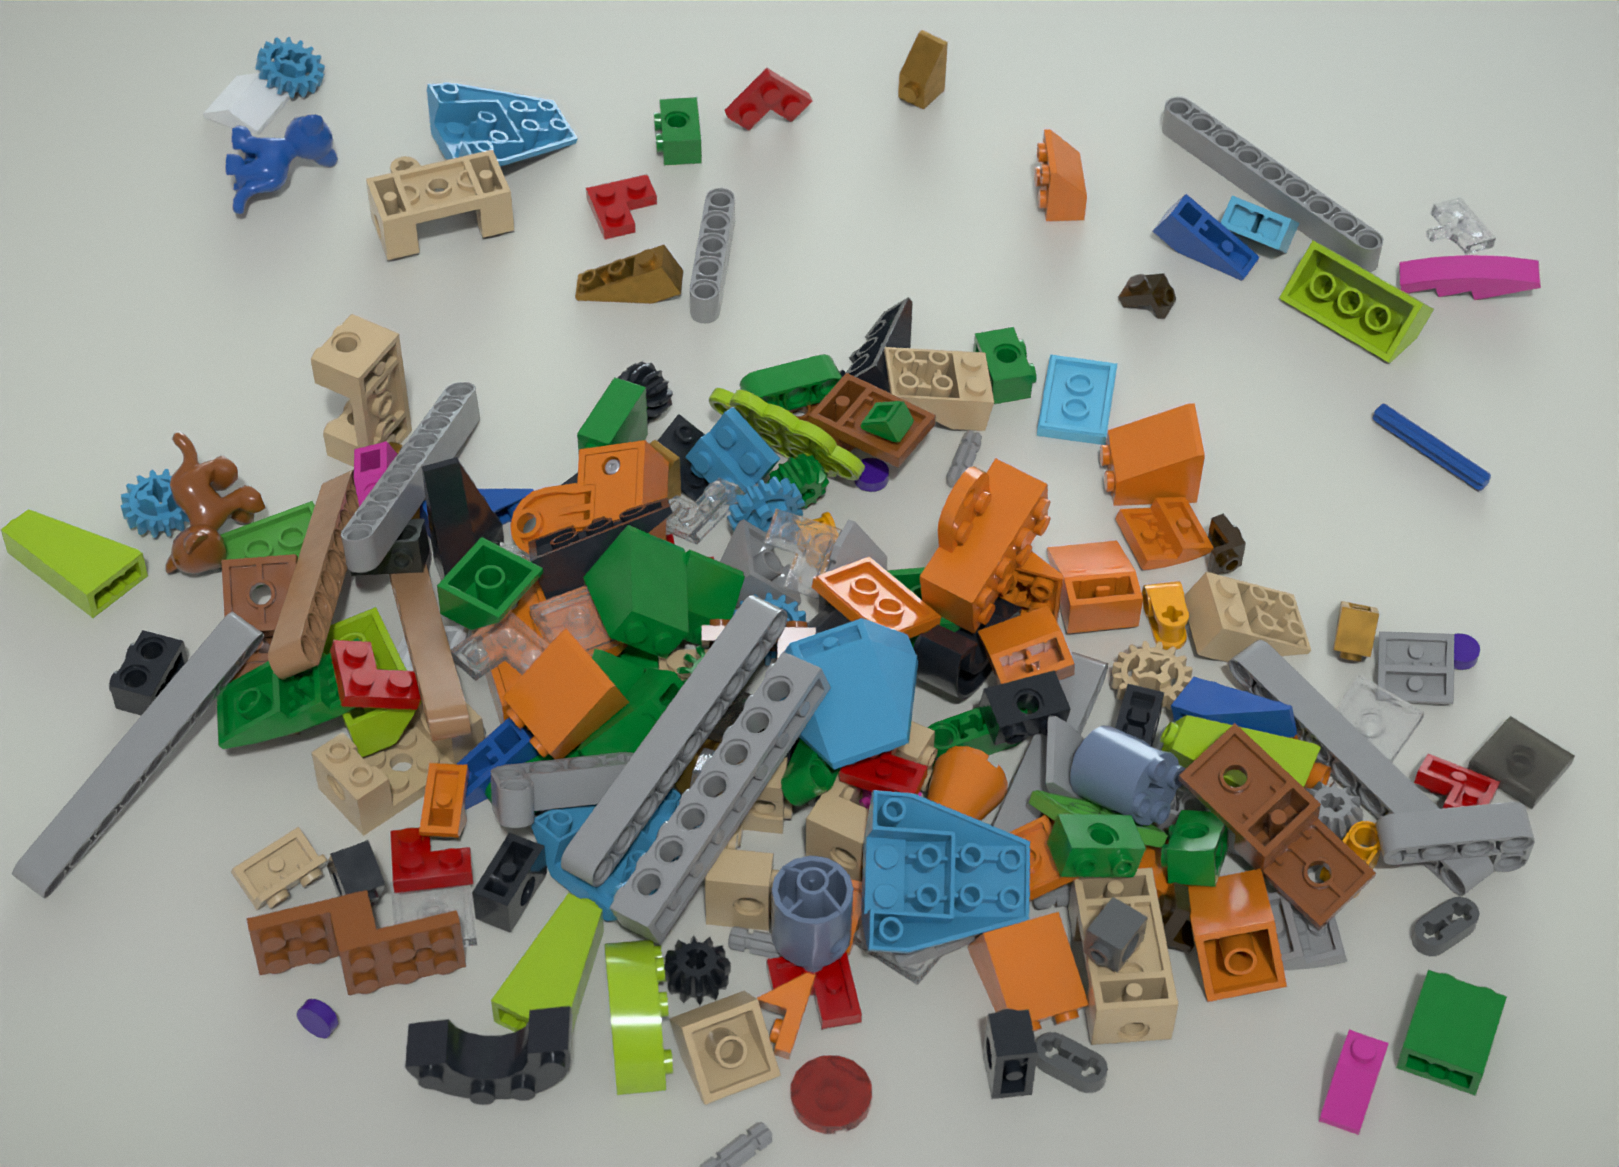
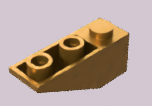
[575,244,683,304]

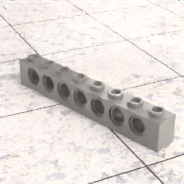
[610,652,831,945]

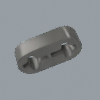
[1412,897,1480,956]
[1036,1032,1108,1093]

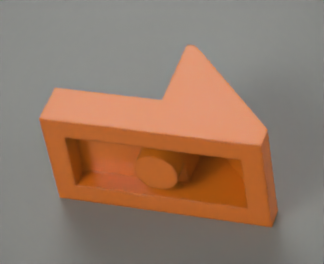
[419,763,469,838]
[757,973,815,1060]

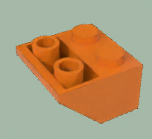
[1035,129,1087,221]
[978,605,1075,685]

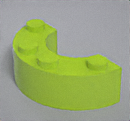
[604,940,673,1095]

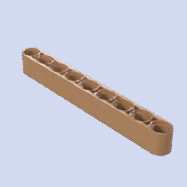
[268,469,359,680]
[389,565,471,741]

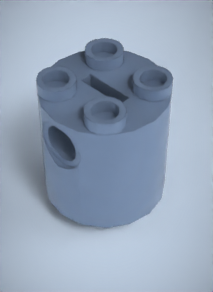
[1070,725,1185,825]
[772,856,853,972]

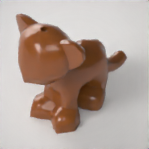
[165,432,266,574]

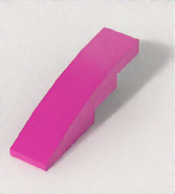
[1399,255,1541,300]

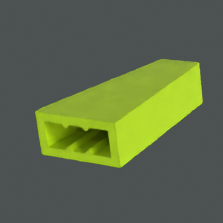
[0,509,148,618]
[1160,715,1321,787]
[491,893,604,1032]

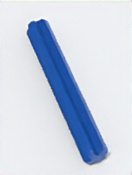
[1373,404,1491,491]

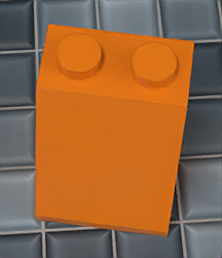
[1100,403,1205,506]
[503,628,629,759]
[1185,868,1287,1002]
[967,912,1089,1032]

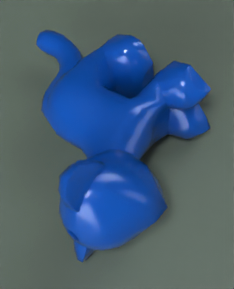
[226,114,338,214]

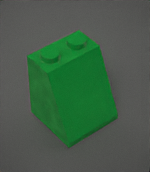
[583,525,689,659]

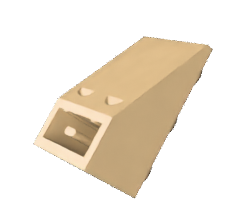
[884,347,994,431]
[1184,572,1312,662]

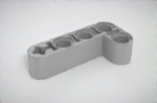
[491,752,634,828]
[1375,802,1535,872]

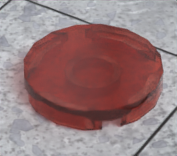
[791,1055,872,1134]

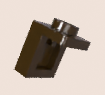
[1118,273,1176,319]
[1208,513,1246,575]
[1158,882,1194,953]

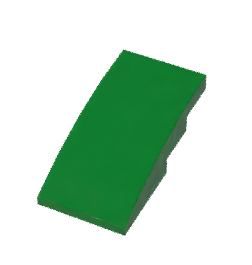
[216,638,361,749]

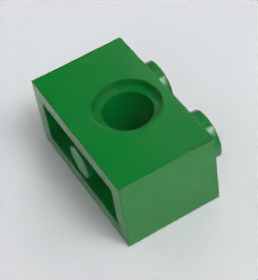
[654,97,702,165]
[973,327,1037,404]
[1161,810,1229,887]
[1047,814,1146,878]

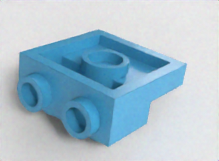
[686,407,780,506]

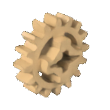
[1111,641,1193,713]

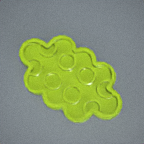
[708,388,865,481]

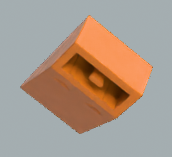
[1047,540,1143,634]
[998,551,1064,623]

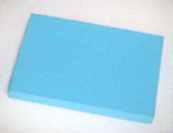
[1037,354,1118,445]

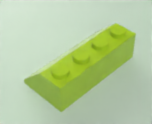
[1279,240,1434,363]
[323,607,422,757]

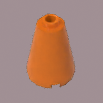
[927,746,1008,821]

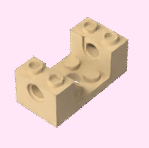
[366,150,514,260]
[311,314,412,467]
[311,702,485,836]
[806,721,937,882]
[705,757,794,931]
[1068,868,1179,1045]

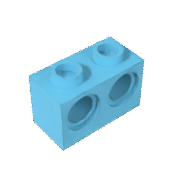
[1220,195,1299,254]

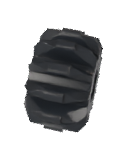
[617,361,673,422]
[664,934,731,1005]

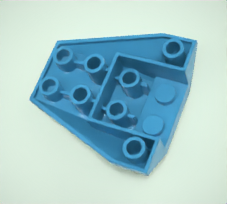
[427,82,578,167]
[780,618,918,769]
[531,788,703,921]
[861,790,1030,954]

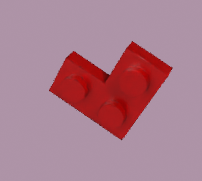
[724,68,813,130]
[586,174,657,240]
[330,640,421,710]
[840,747,928,795]
[1414,753,1500,809]
[390,827,473,893]
[767,951,862,1029]

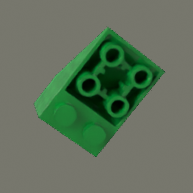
[577,668,684,756]

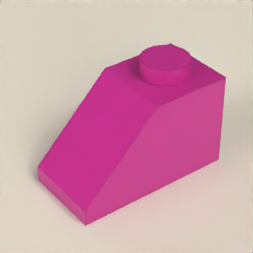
[1319,1029,1389,1135]

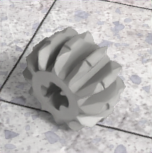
[1306,780,1364,840]

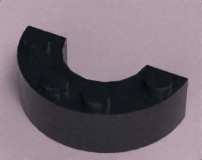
[913,597,1022,699]
[405,1006,572,1105]

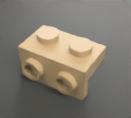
[231,827,328,910]

